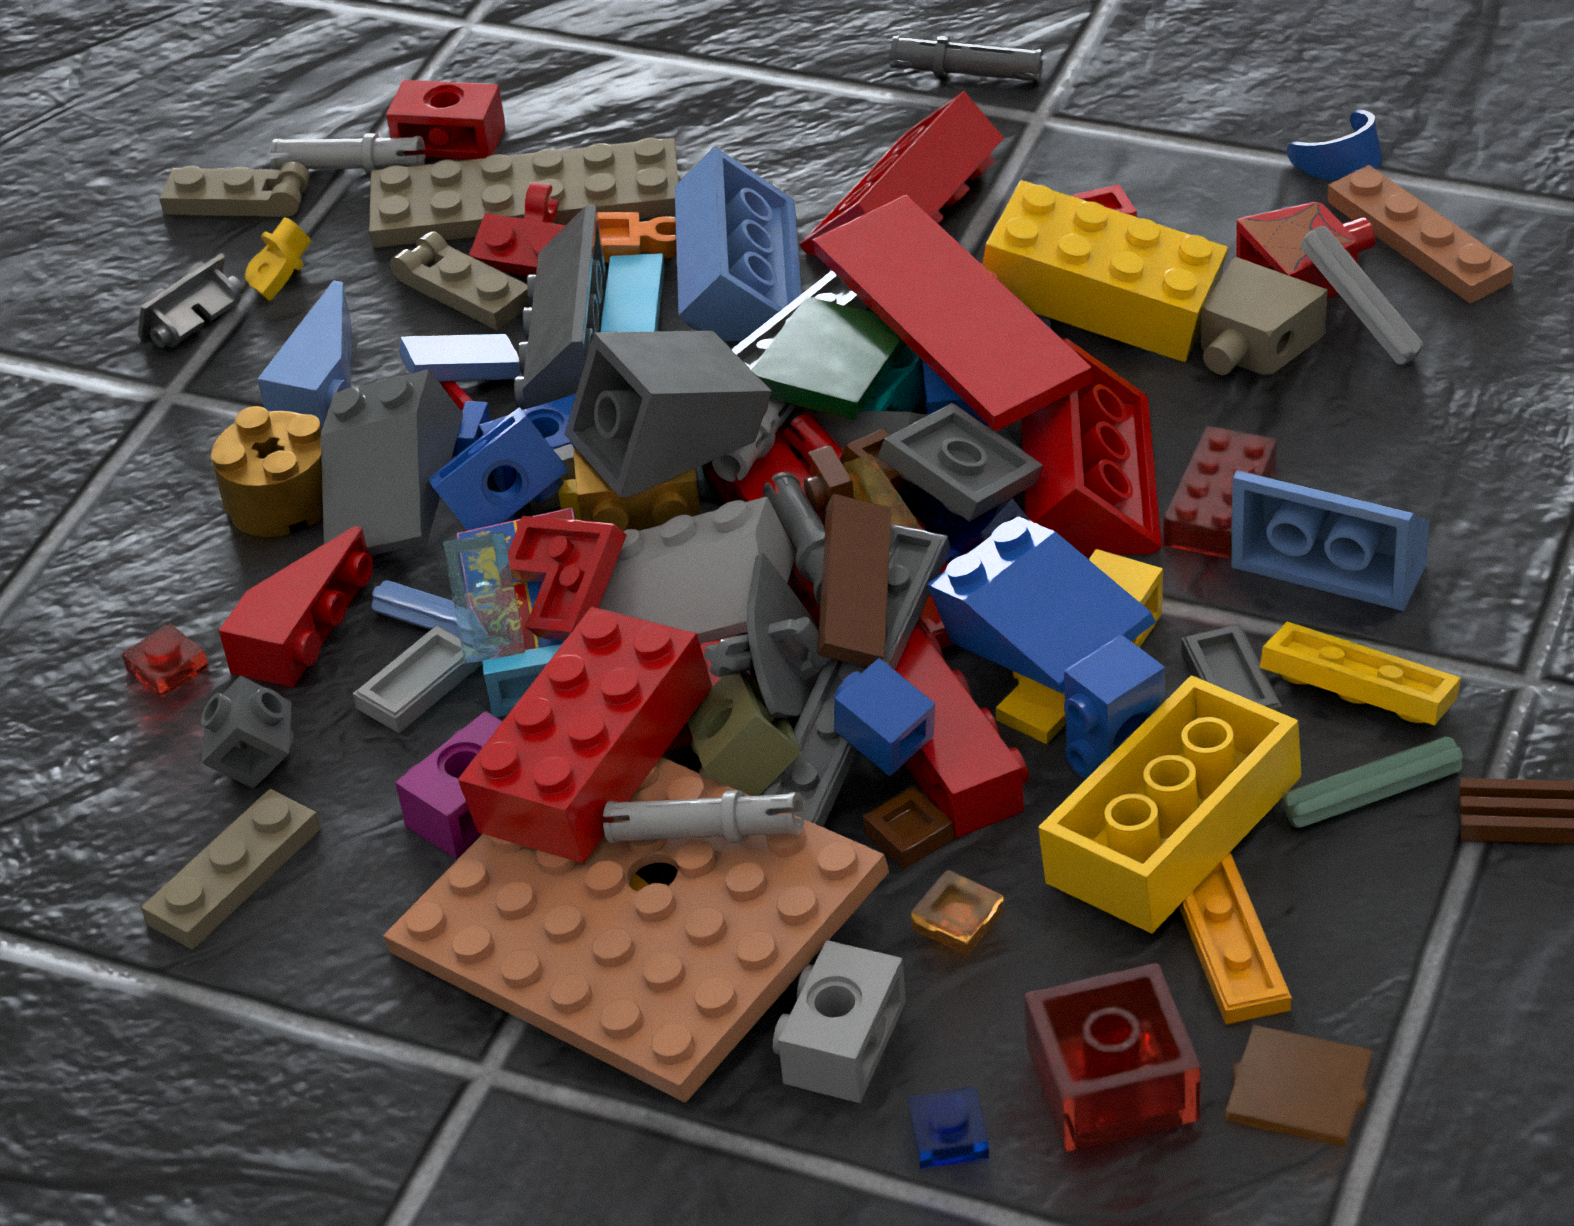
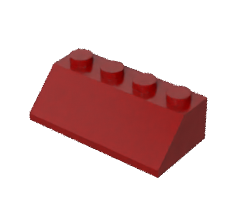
[799,91,1004,257]
[1021,338,1162,557]

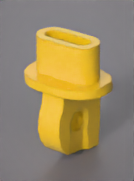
[245,217,312,301]

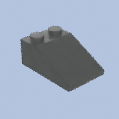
[321,369,464,556]

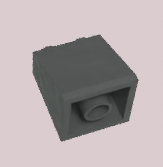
[564,331,772,497]

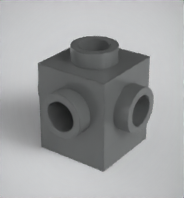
[201,676,294,789]

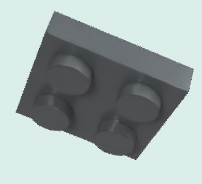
[878,403,1043,521]

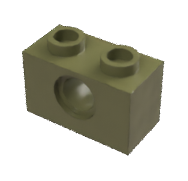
[687,671,802,796]

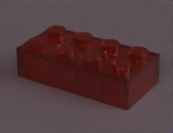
[1164,426,1277,559]

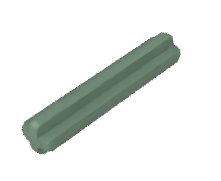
[1283,736,1463,828]

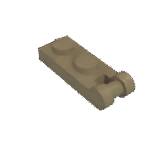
[159,162,310,217]
[390,231,530,330]

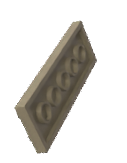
[369,138,679,248]

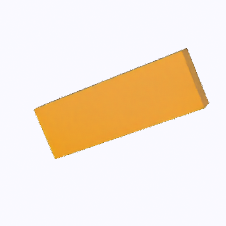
[1179,853,1291,1025]

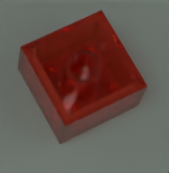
[1024,963,1201,1152]

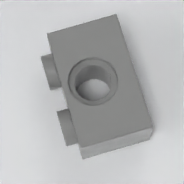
[773,940,906,1103]

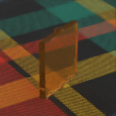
[1226,1025,1372,1147]

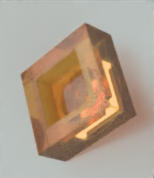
[911,870,1004,955]

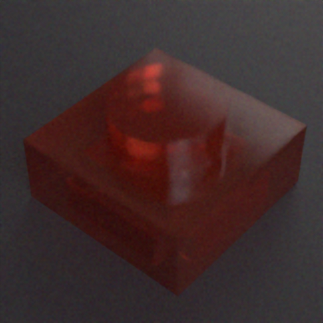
[121,623,209,698]

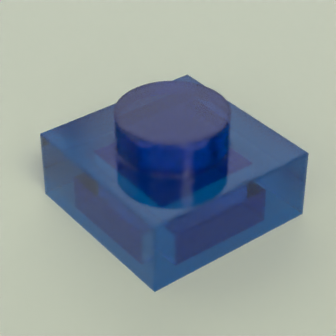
[908,1086,990,1169]

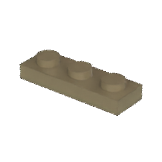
[141,788,321,950]

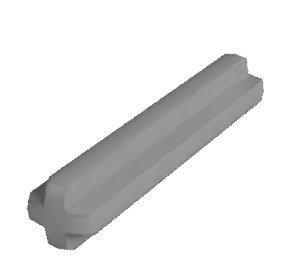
[1300,225,1424,365]

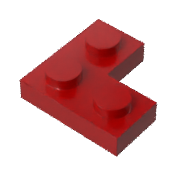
[501,516,627,641]

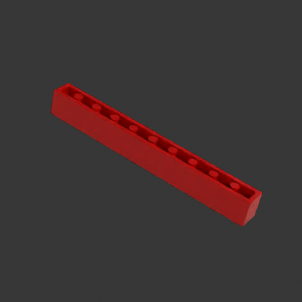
[702,427,1029,838]

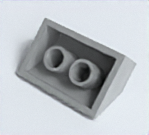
[599,496,797,644]

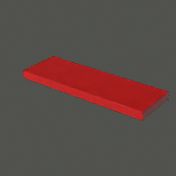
[813,195,1093,432]

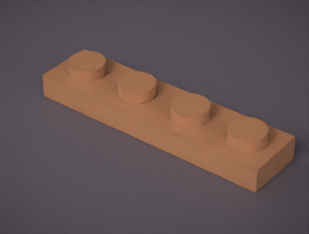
[1327,165,1514,304]

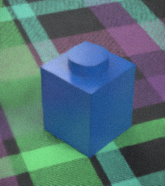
[834,658,936,776]

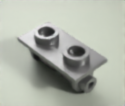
[138,253,244,348]

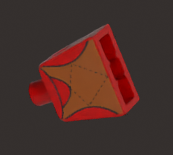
[1236,202,1375,300]

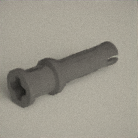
[763,472,825,606]

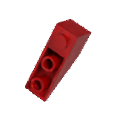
[219,526,373,687]

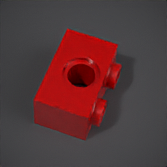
[386,79,506,160]

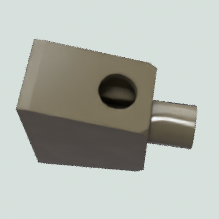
[1201,257,1327,375]

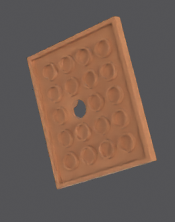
[383,757,889,1103]

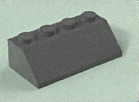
[515,206,607,410]

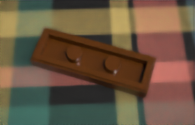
[817,494,891,667]

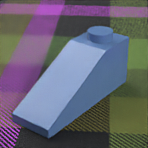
[257,280,352,429]

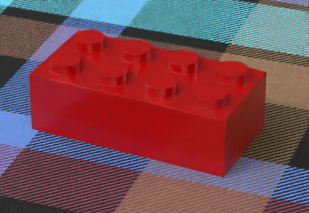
[458,607,713,864]

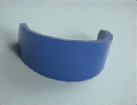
[1287,110,1382,181]

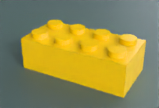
[982,180,1228,362]
[1038,675,1302,934]

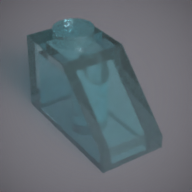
[443,531,526,664]

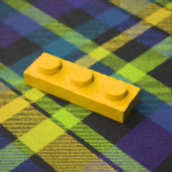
[1260,621,1461,725]

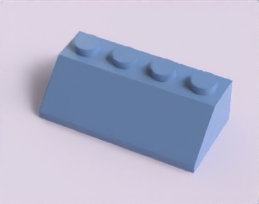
[675,146,802,342]

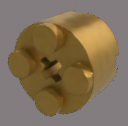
[211,406,323,537]

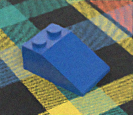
[927,517,1156,694]

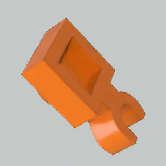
[597,212,677,263]

